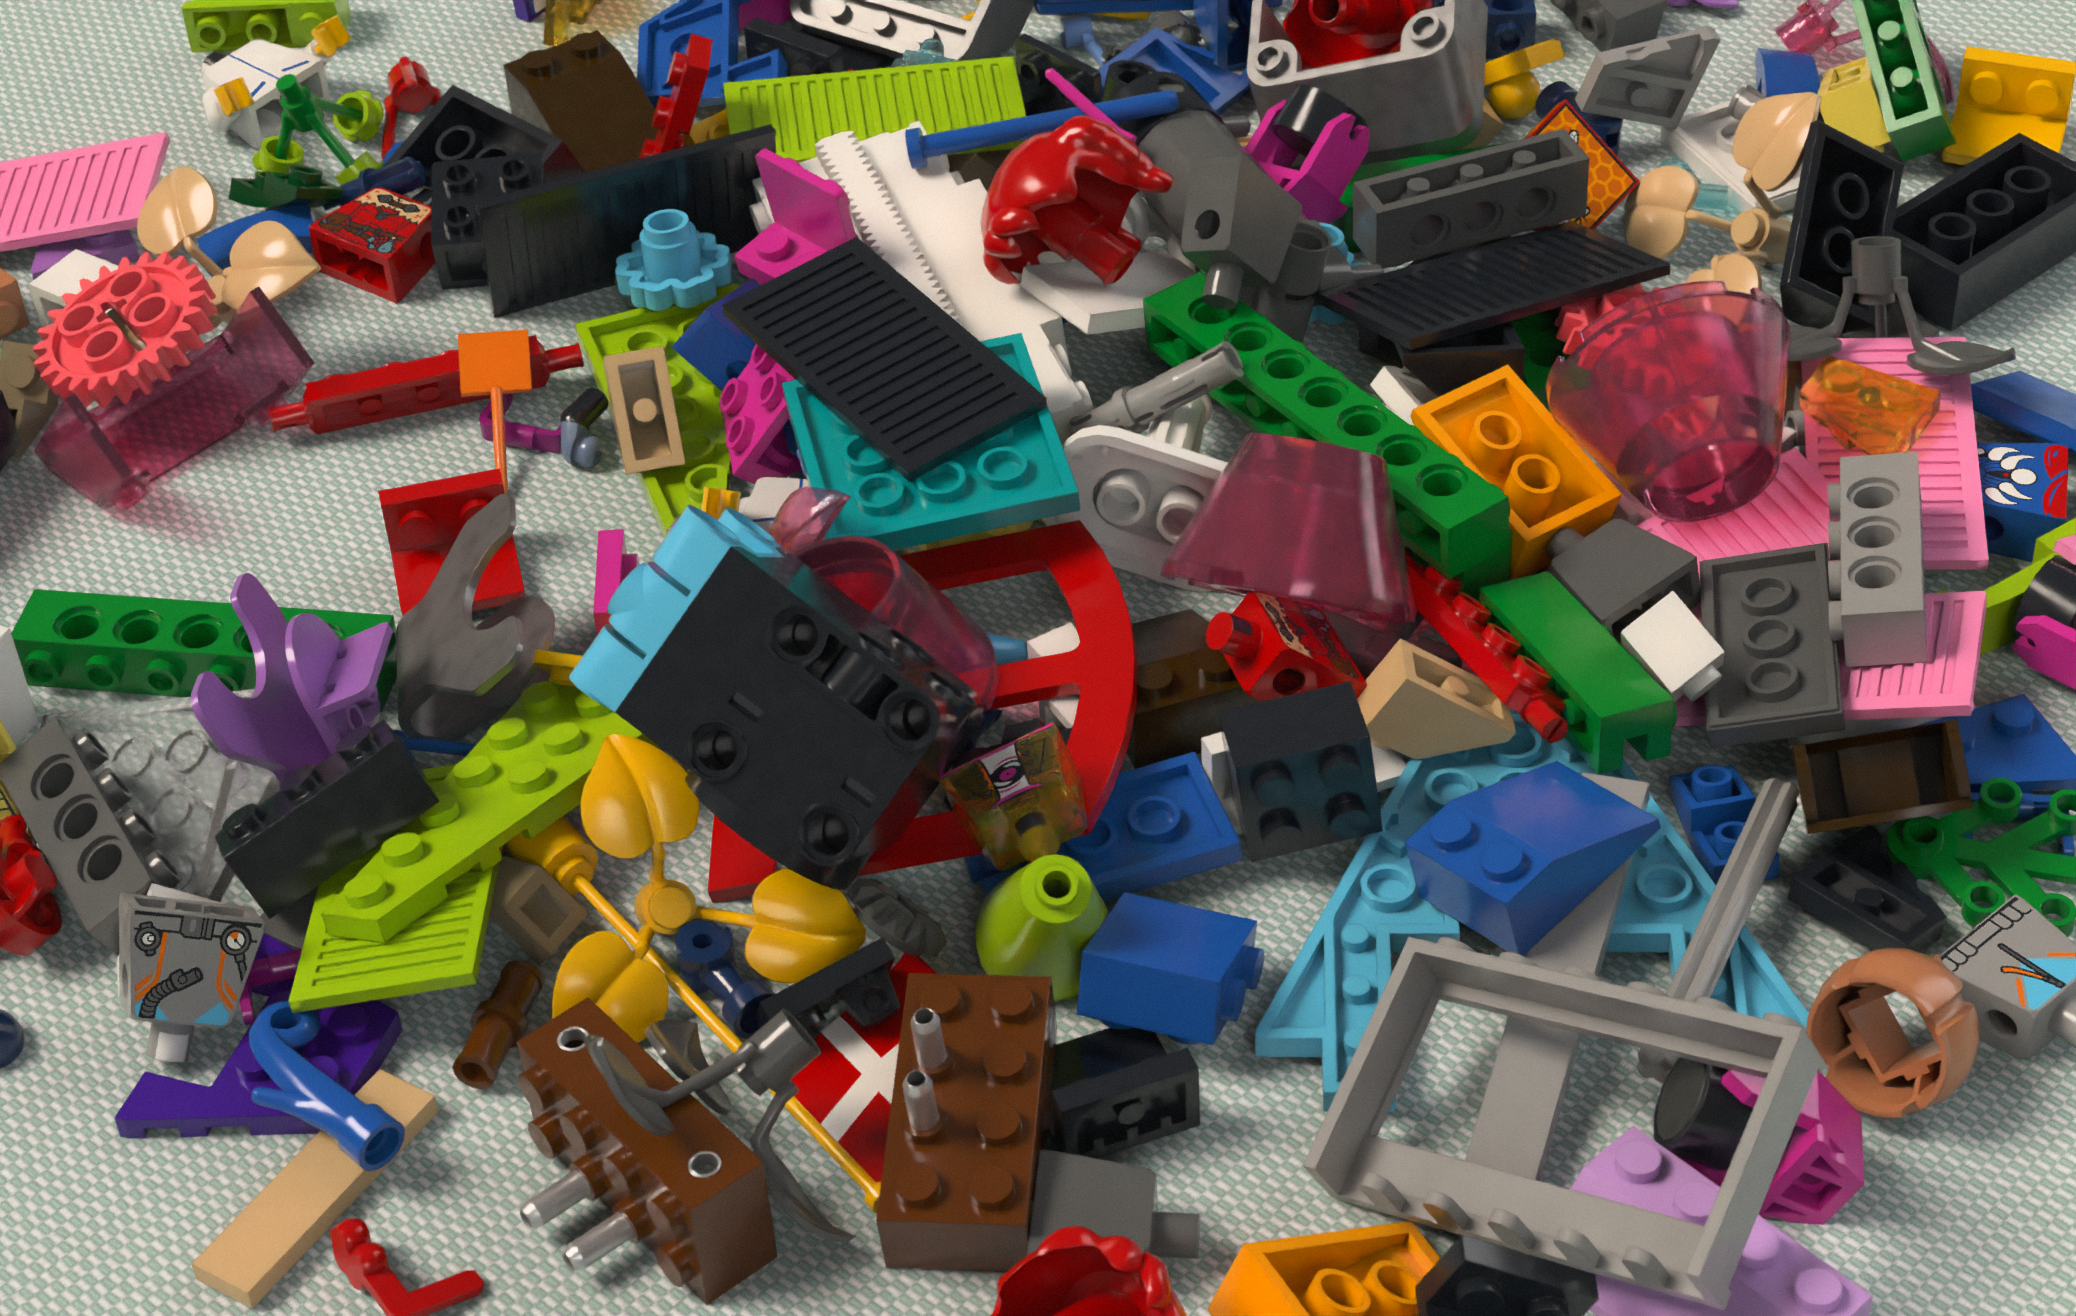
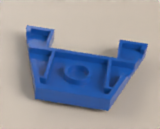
[637,0,788,109]

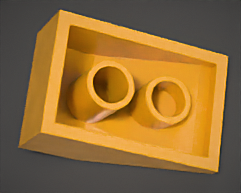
[1410,365,1622,580]
[1207,1221,1440,1316]

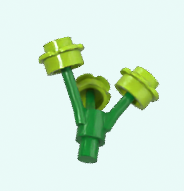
[252,74,384,185]

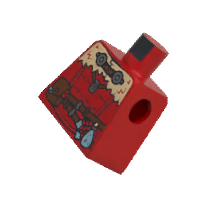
[308,187,436,303]
[1206,590,1367,702]

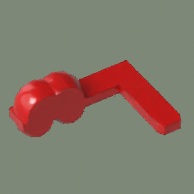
[330,1218,484,1316]

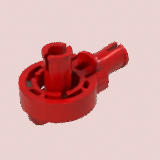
[0,815,62,956]

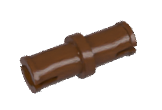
[452,960,545,1089]

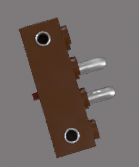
[876,973,1057,1272]
[517,997,778,1305]

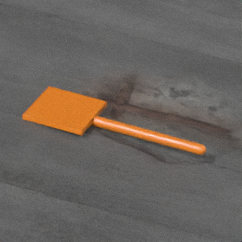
[458,329,532,495]

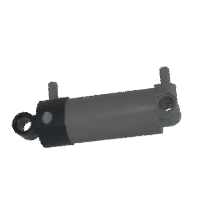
[1100,60,1385,343]

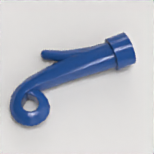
[249,1001,405,1171]

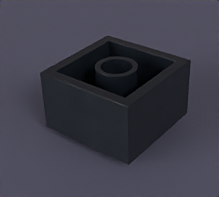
[1218,681,1383,862]

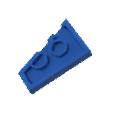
[1914,694,2076,793]

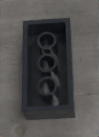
[1891,133,2076,332]

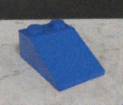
[1404,761,1661,956]

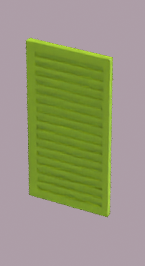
[723,56,1026,163]
[288,764,503,1013]

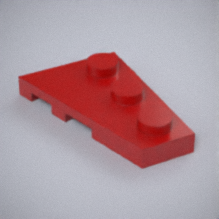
[639,33,712,159]

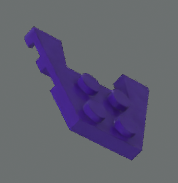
[114,933,403,1139]

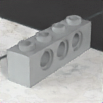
[1828,452,1928,667]

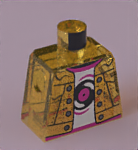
[939,721,1087,870]

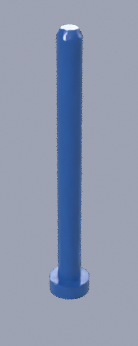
[905,90,1179,169]

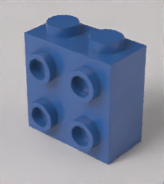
[1077,892,1264,1045]

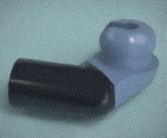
[560,388,608,468]

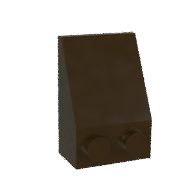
[503,30,658,173]
[1126,609,1258,769]

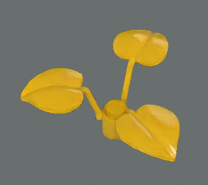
[552,734,866,1043]

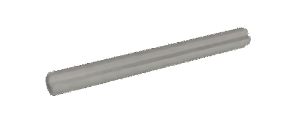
[1637,778,1799,1083]

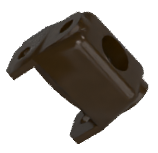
[1792,719,1973,834]

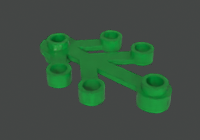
[1886,777,2076,937]

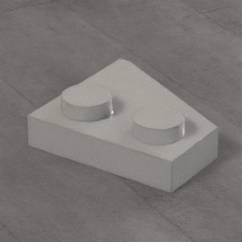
[1575,27,1721,129]

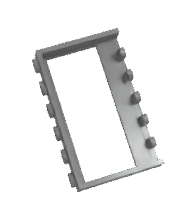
[1303,937,1826,1310]

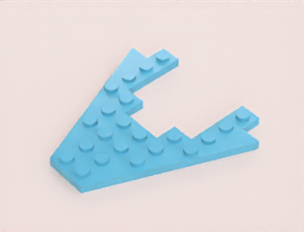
[1255,709,1809,1112]

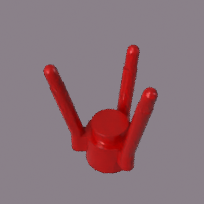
[381,57,442,159]

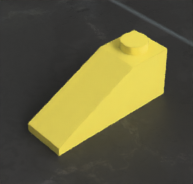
[1817,56,1891,153]

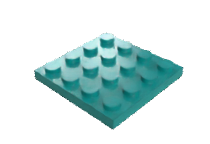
[782,333,1080,564]

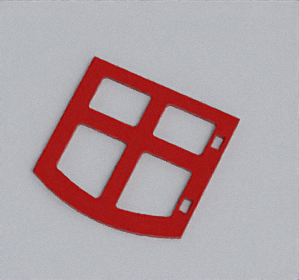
[708,520,1138,903]

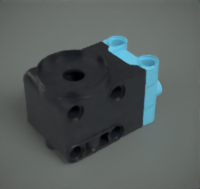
[569,505,983,890]

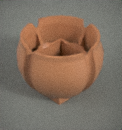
[1806,948,1980,1118]

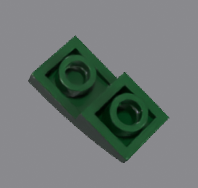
[229,165,343,208]

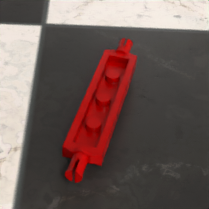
[268,335,584,434]
[1386,549,1568,743]

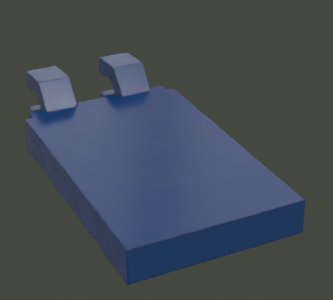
[964,751,1242,901]

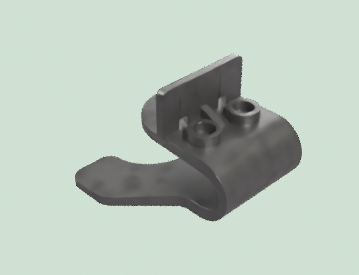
[396,494,555,742]

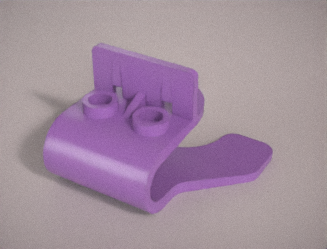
[191,573,393,783]

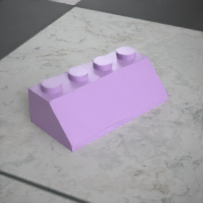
[1539,1126,1873,1316]

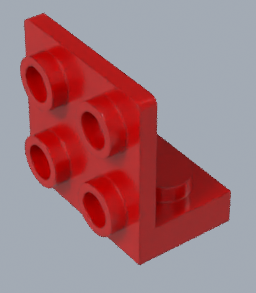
[378,468,526,617]

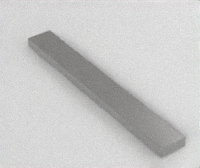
[1465,772,1650,1181]

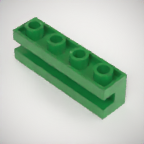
[1479,571,1677,774]

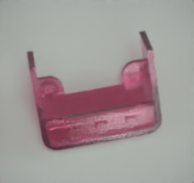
[34,287,314,512]

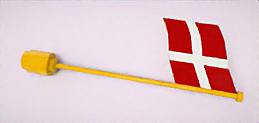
[507,816,937,1213]

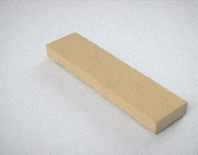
[192,1069,439,1309]

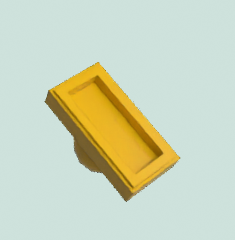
[1484,38,1565,119]

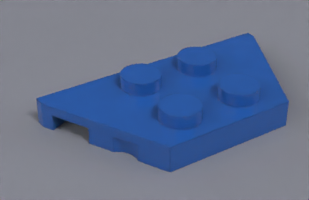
[1097,27,1251,115]

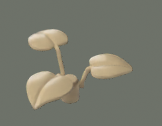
[1622,92,1821,359]
[95,166,321,401]

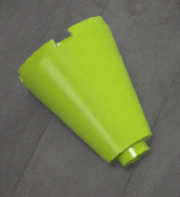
[974,854,1109,1003]

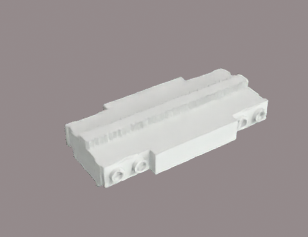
[749,121,1094,444]

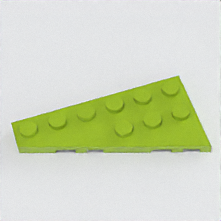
[321,681,659,942]

